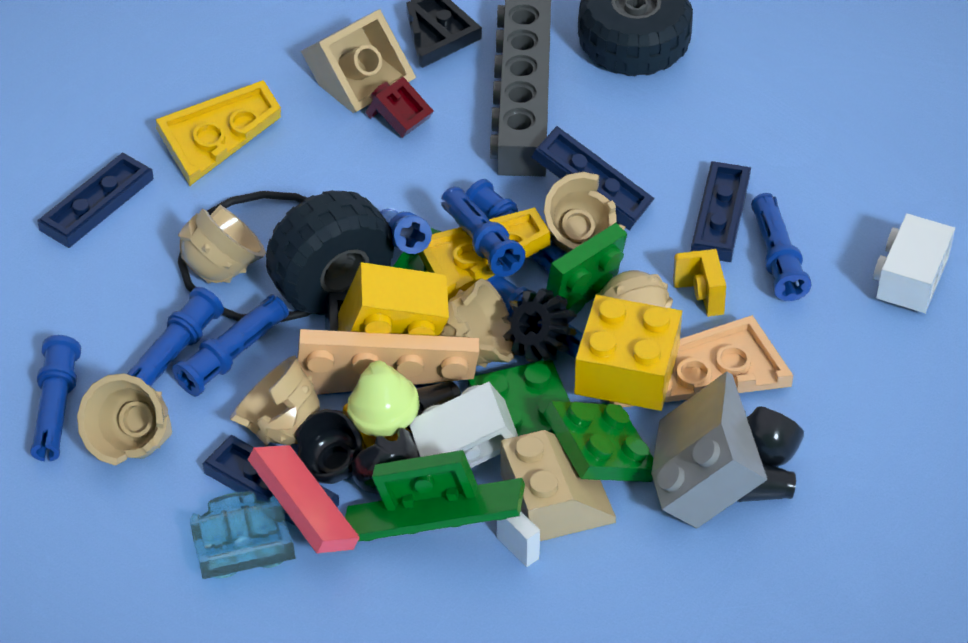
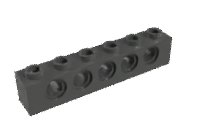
[490,0,551,176]

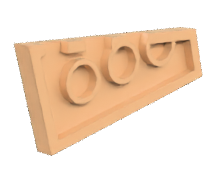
[609,315,793,408]
[297,329,479,395]

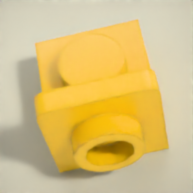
[673,249,726,317]

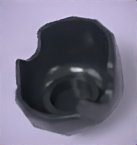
[744,406,804,467]
[295,409,364,484]
[352,428,420,493]

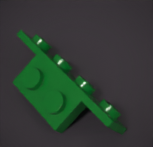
[345,450,525,542]

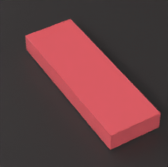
[248,445,360,554]

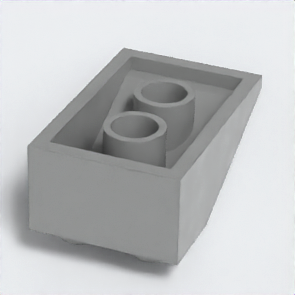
[651,371,768,528]

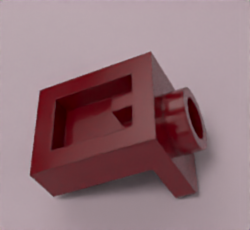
[365,77,434,138]

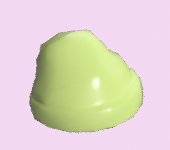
[347,360,420,437]

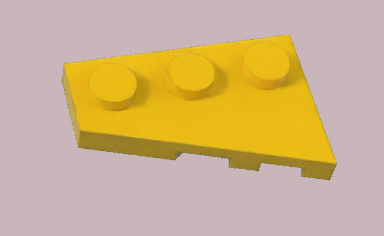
[156,80,281,186]
[418,207,551,300]

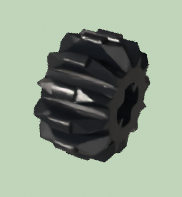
[502,288,578,363]

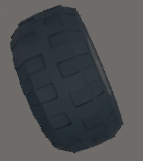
[578,0,693,76]
[266,190,394,315]

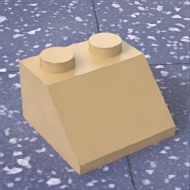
[301,9,416,113]
[500,430,616,541]

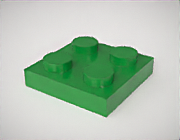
[546,223,627,314]
[468,360,570,436]
[543,401,654,482]

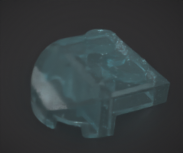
[190,491,296,579]

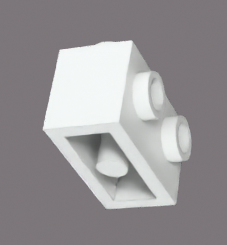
[873,213,955,314]
[410,381,518,468]

